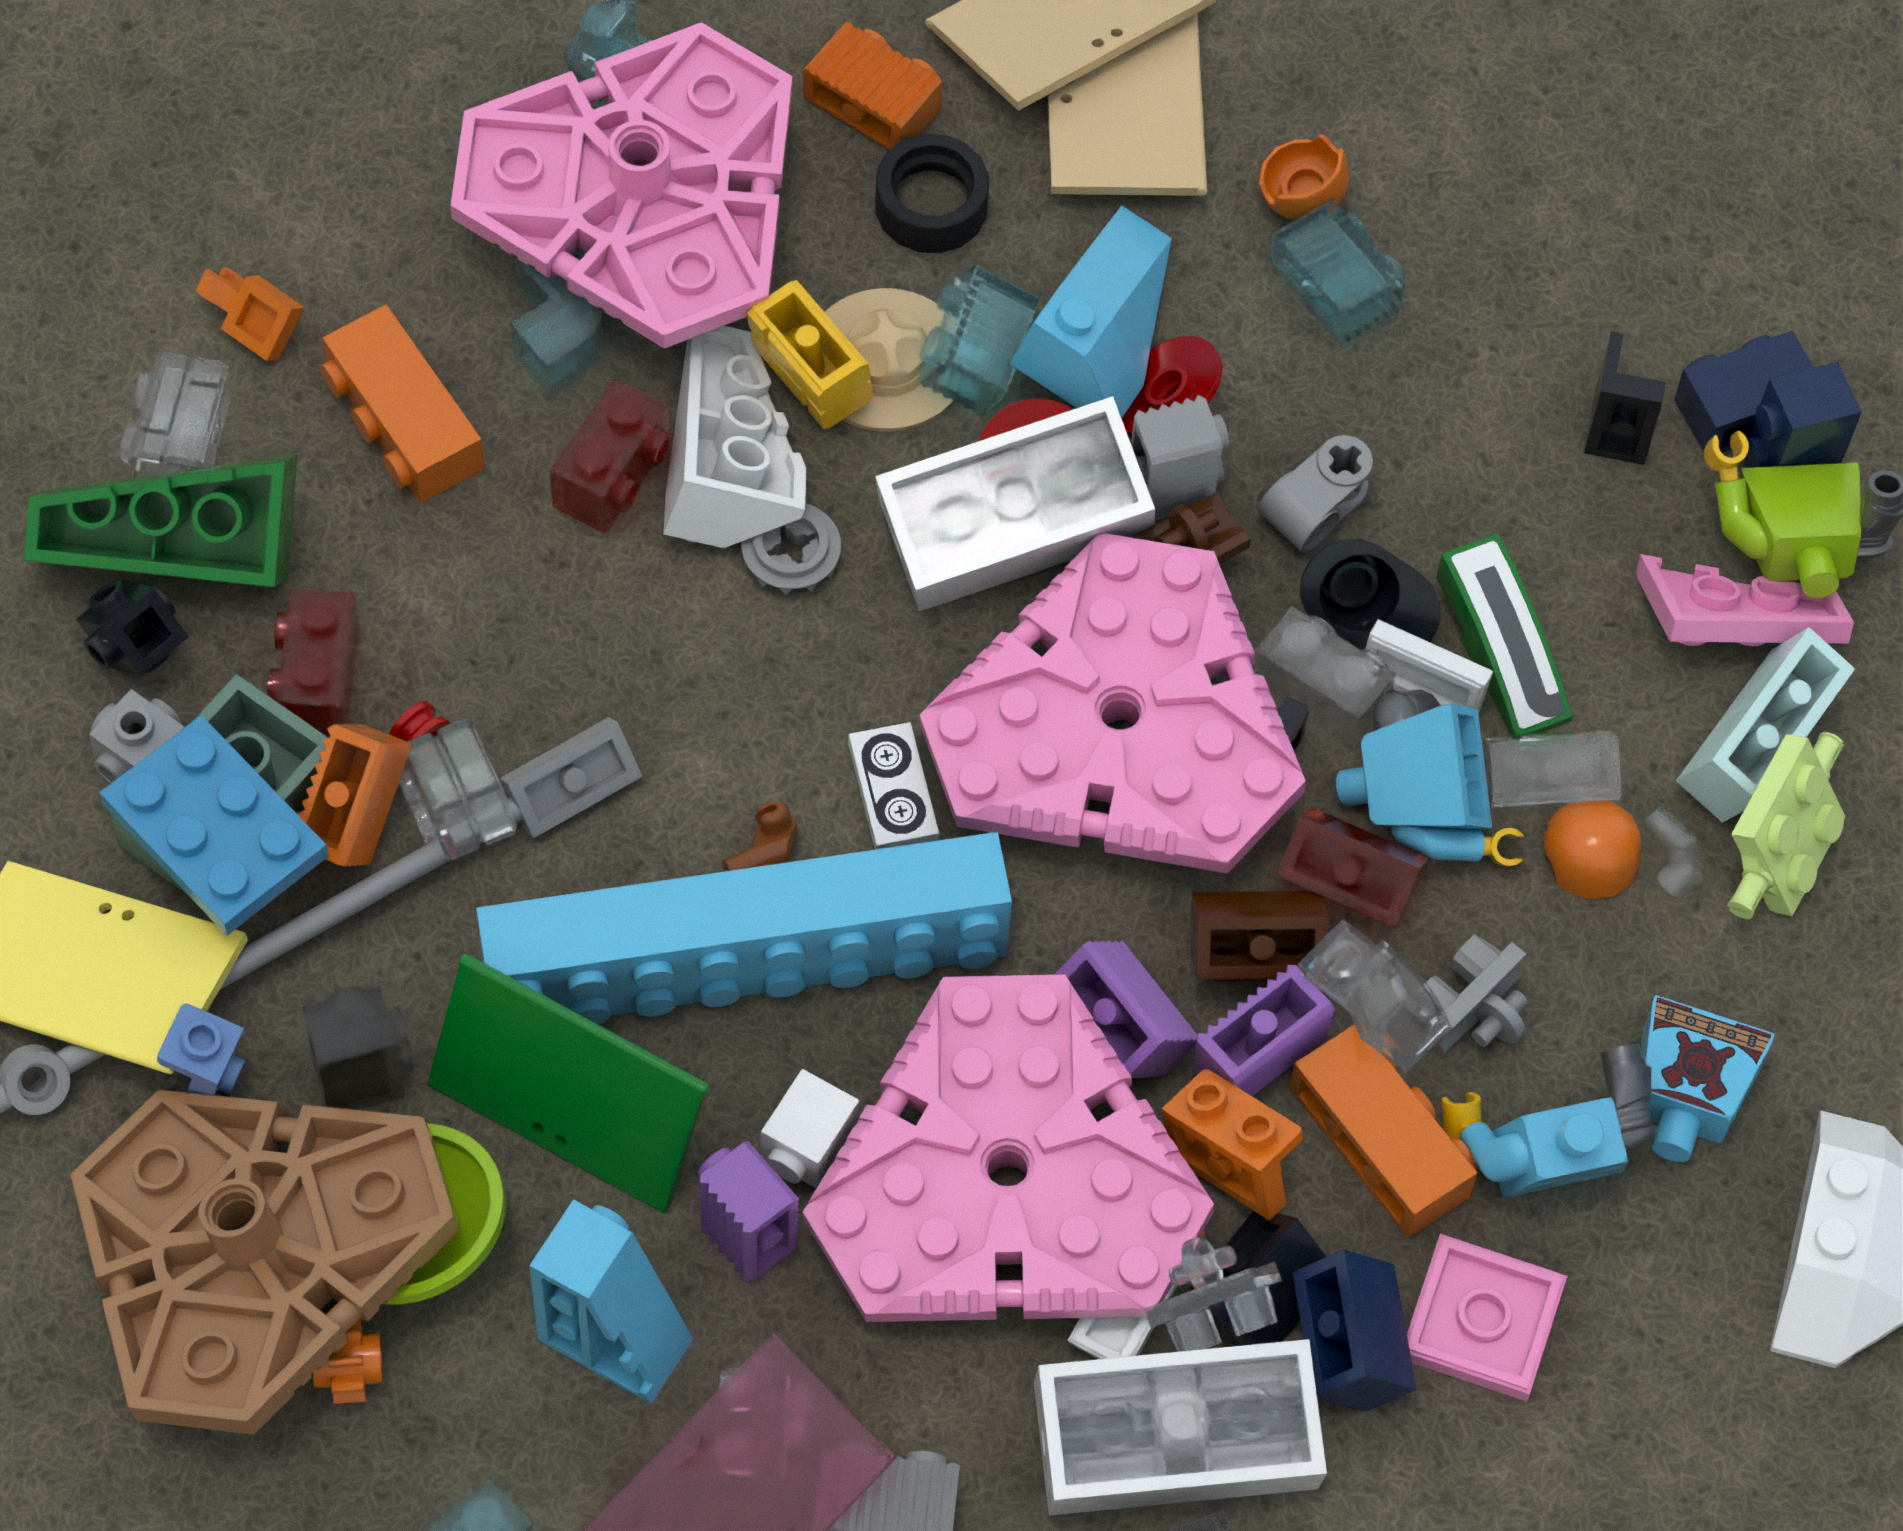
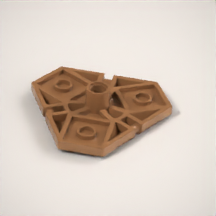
[70,1090,460,1435]

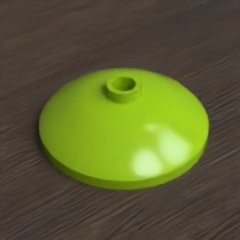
[382,1123,506,1305]

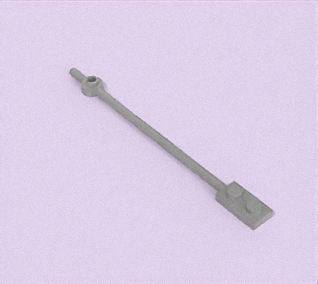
[0,717,643,1115]

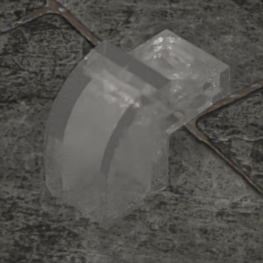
[1298,919,1452,1073]

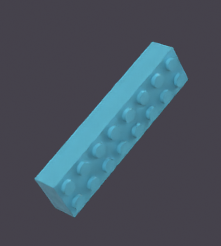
[476,832,1012,1024]

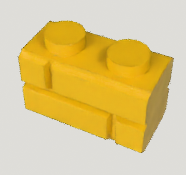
[747,280,874,429]

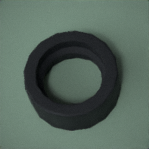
[875,134,989,253]

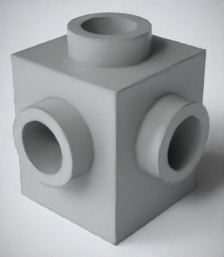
[89,689,185,784]

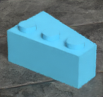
[529,1199,694,1404]

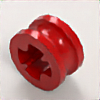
[389,701,452,765]

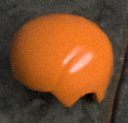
[1259,134,1350,222]
[1544,797,1642,900]

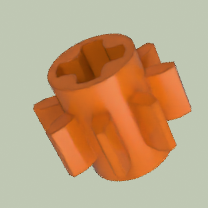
[313,1319,383,1404]

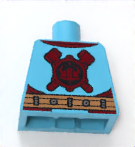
[1641,995,1775,1162]

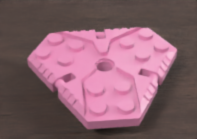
[450,22,792,349]
[919,533,1306,874]
[803,974,1214,1322]

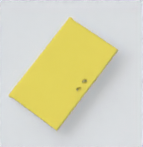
[0,861,248,1074]

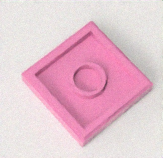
[1407,1234,1567,1402]

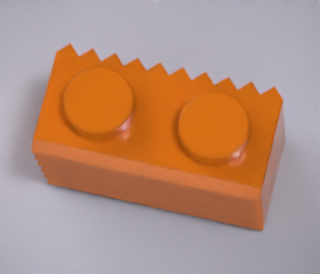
[803,22,943,150]
[297,724,412,867]

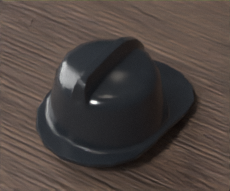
[1300,539,1440,654]

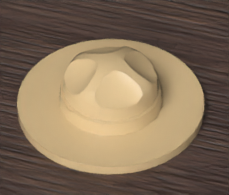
[825,288,969,432]

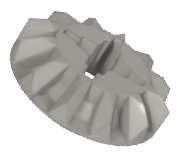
[741,503,841,595]

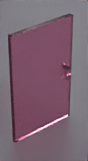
[582,1333,896,1531]

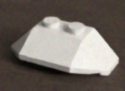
[1770,1111,1903,1368]

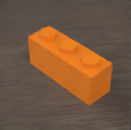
[320,304,484,504]
[1289,1022,1478,1239]

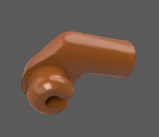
[722,801,798,871]

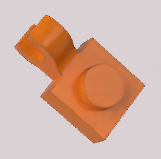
[195,267,305,361]

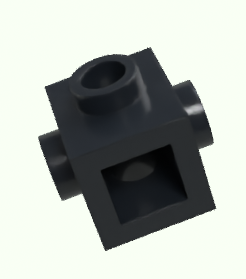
[76,580,189,676]

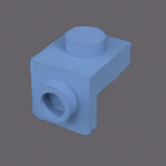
[157,1003,246,1097]

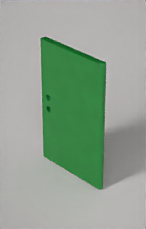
[427,953,710,1213]

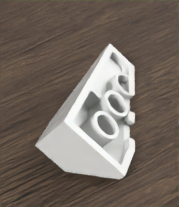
[664,326,806,548]

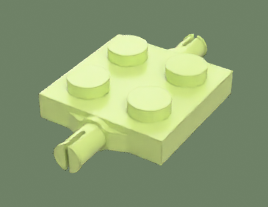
[1727,732,1846,919]

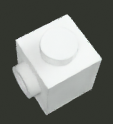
[761,1069,859,1189]

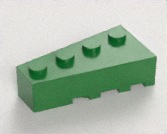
[24,454,298,587]

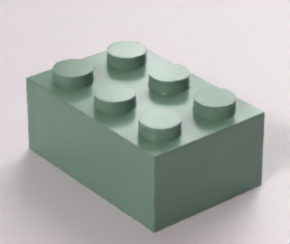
[110,674,328,896]

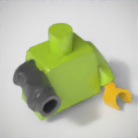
[1704,431,1903,599]

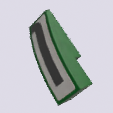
[1436,533,1573,742]

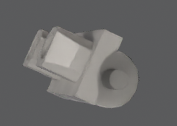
[1411,934,1528,1057]

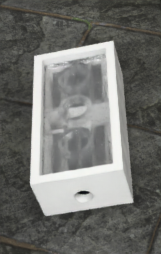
[875,396,1155,611]
[1034,1339,1327,1515]

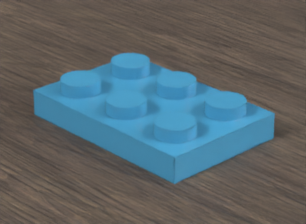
[99,715,329,936]

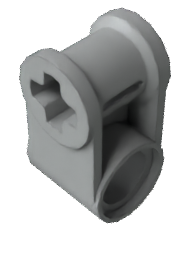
[1257,435,1373,553]

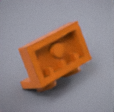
[1161,1069,1303,1221]

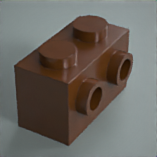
[1190,891,1329,982]

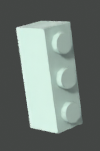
[1676,627,1855,823]

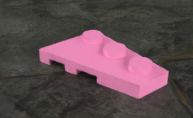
[1636,554,1854,647]

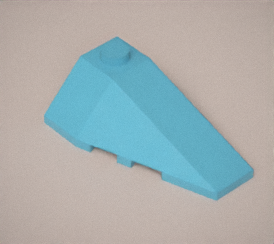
[1010,205,1172,419]

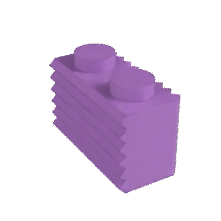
[1054,940,1198,1078]
[1192,965,1335,1096]
[698,1141,799,1282]

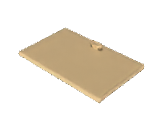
[925,0,1217,111]
[1047,13,1207,196]

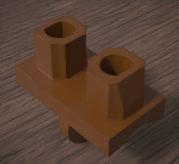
[1132,492,1251,565]

